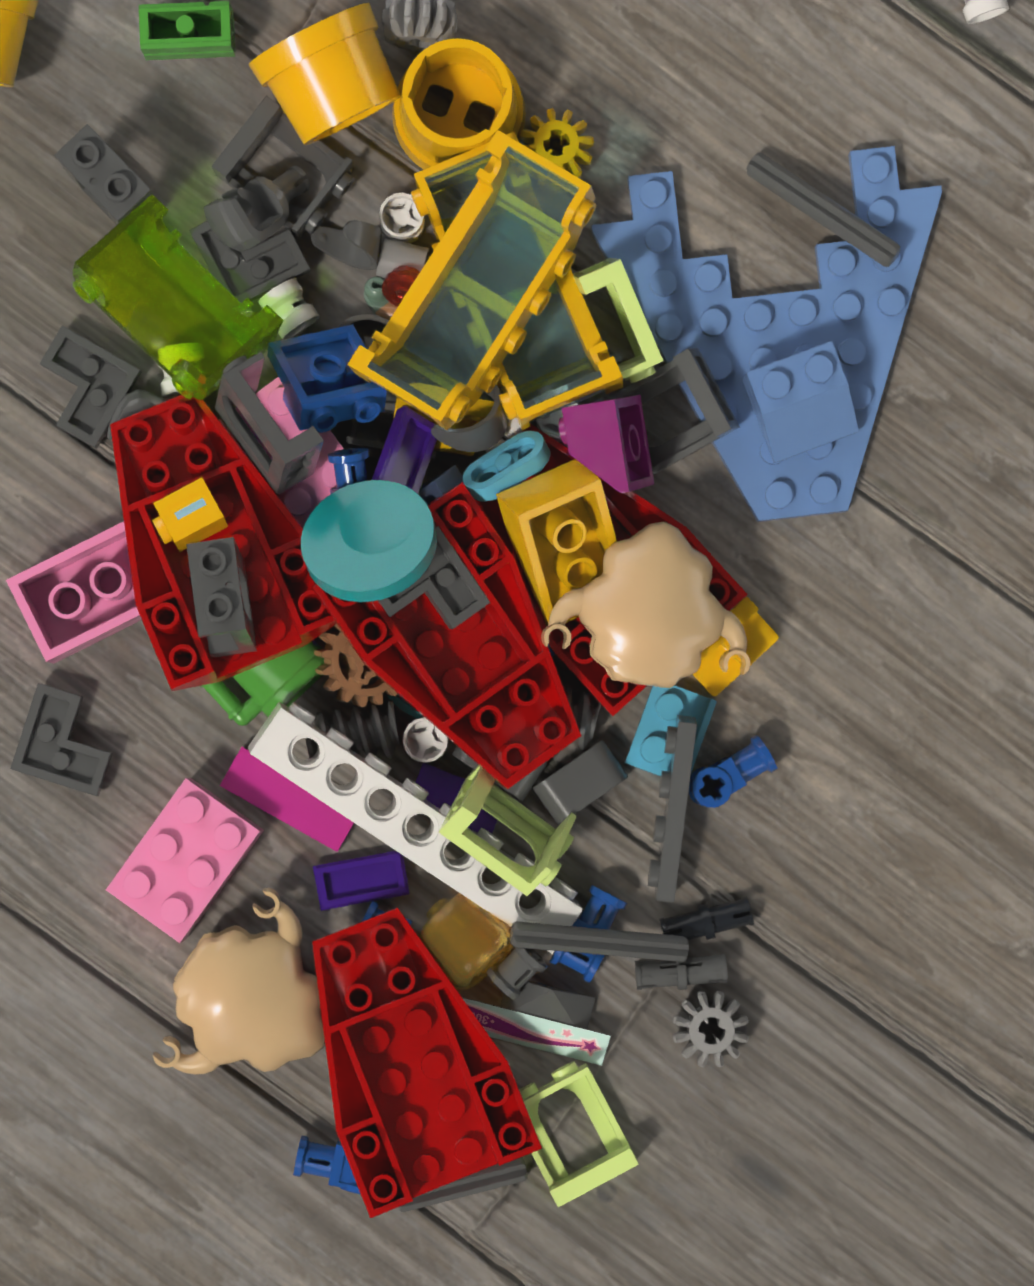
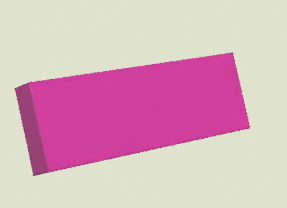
[219,746,354,852]

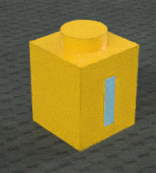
[152,477,228,552]

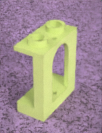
[573,258,663,383]
[439,765,577,896]
[519,1061,639,1207]

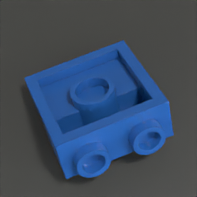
[267,324,387,433]

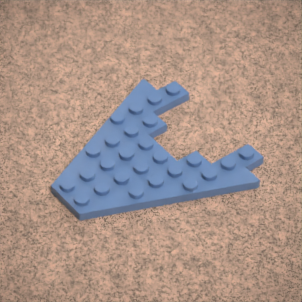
[591,146,942,522]

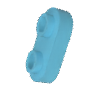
[463,431,551,502]

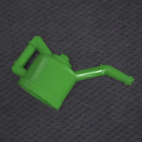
[200,640,324,726]

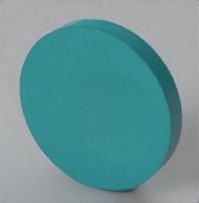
[301,480,437,602]

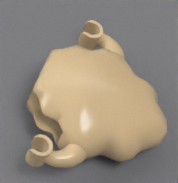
[541,522,750,688]
[153,888,325,1075]

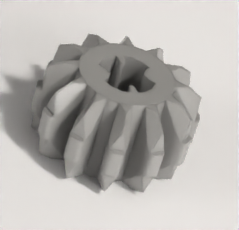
[381,0,458,52]
[672,991,749,1067]

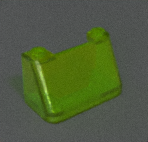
[72,194,284,400]

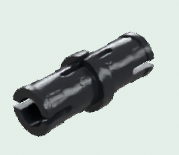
[659,896,754,940]

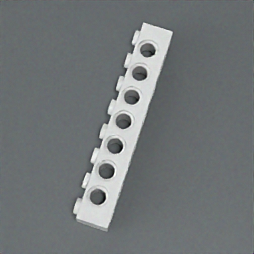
[248,702,583,954]

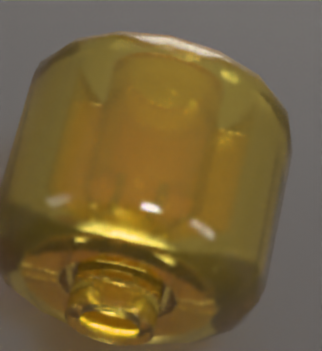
[418,893,514,991]

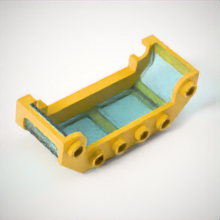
[347,130,596,430]
[410,131,623,430]

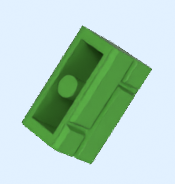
[139,1,235,60]

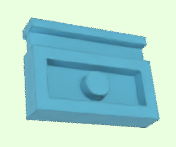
[625,685,717,776]

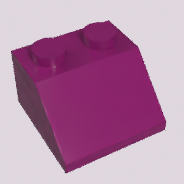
[559,395,654,493]

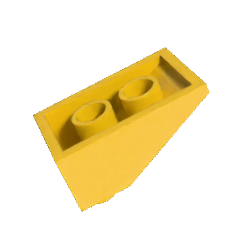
[496,459,617,626]

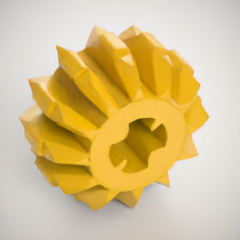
[520,108,594,186]

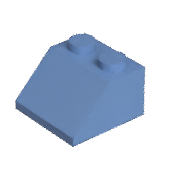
[742,341,859,463]

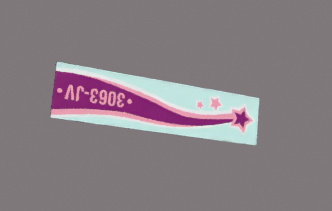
[462,997,611,1066]

